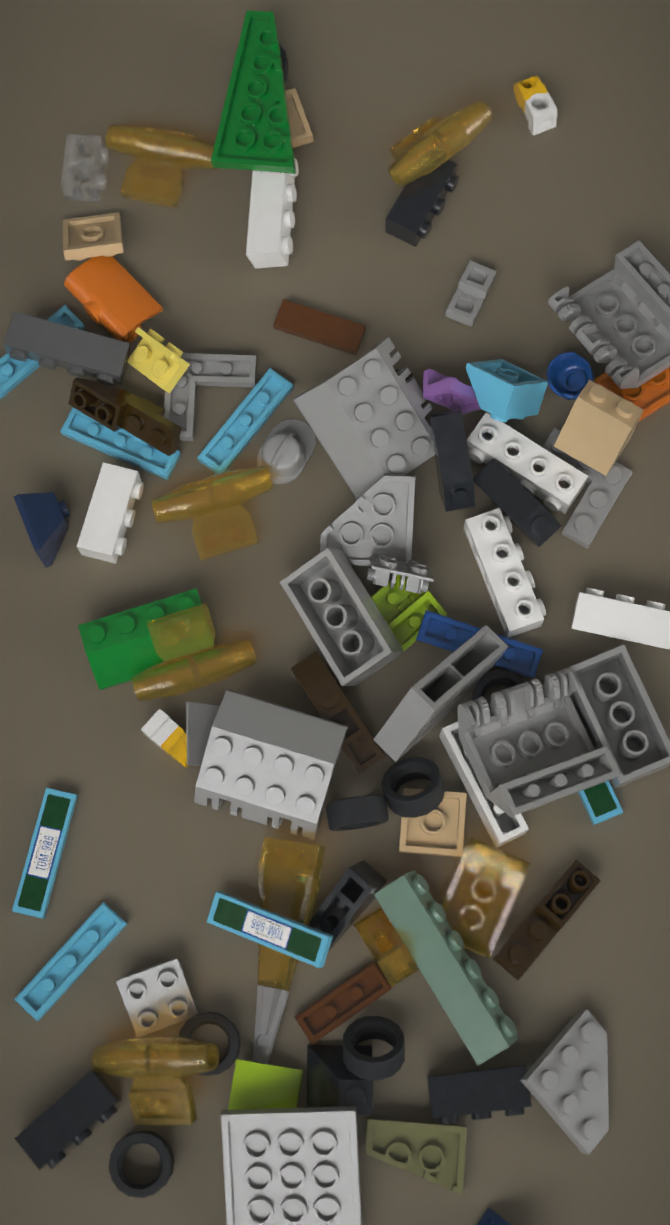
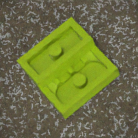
[370,574,447,651]
[228,1059,303,1110]

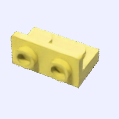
[126,327,190,394]

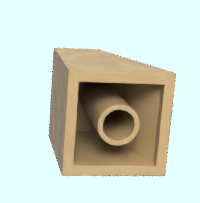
[554,380,643,476]

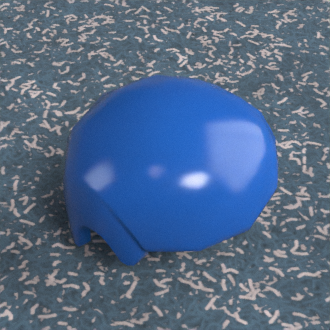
[546,352,595,400]

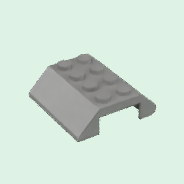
[548,240,670,389]
[293,336,435,500]
[458,668,621,817]
[194,689,348,840]

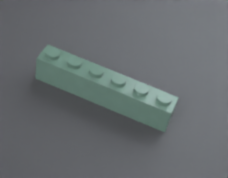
[374,870,519,1065]

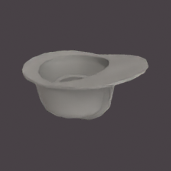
[257,419,316,485]

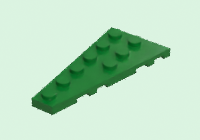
[210,10,296,174]

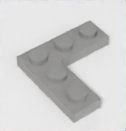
[164,353,257,441]
[543,428,633,549]

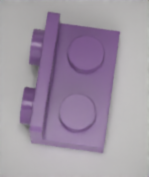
[423,369,481,414]

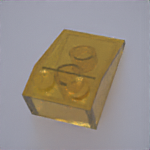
[442,837,531,959]

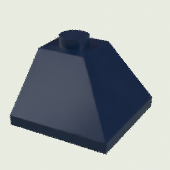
[13,492,70,568]

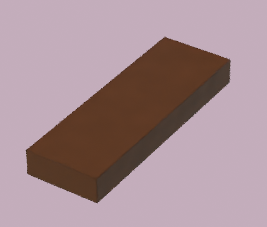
[273,299,366,355]
[294,961,392,1045]

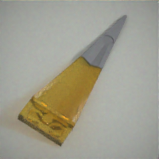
[252,837,325,1064]

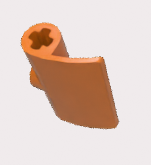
[64,256,163,343]

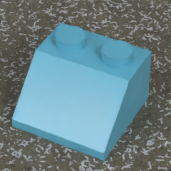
[466,359,548,422]

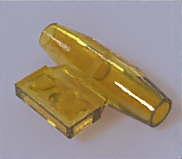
[388,100,492,187]
[106,125,217,208]
[151,466,273,561]
[131,603,257,701]
[92,1037,219,1125]

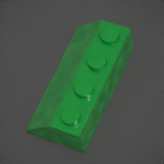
[78,588,217,691]

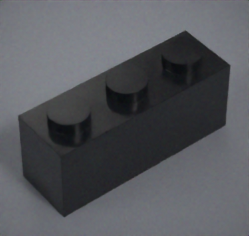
[385,149,459,247]
[427,1065,532,1124]
[14,1070,121,1170]

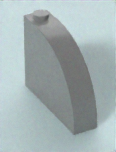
[373,625,509,762]

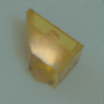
[353,908,419,987]

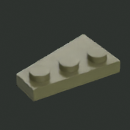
[365,1117,467,1196]

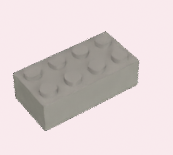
[280,547,404,686]
[568,645,670,789]

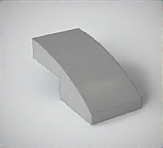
[445,260,497,327]

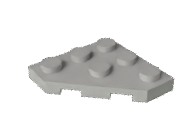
[320,474,415,566]
[520,1009,609,1154]

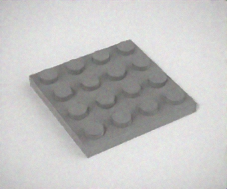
[221,1106,362,1225]

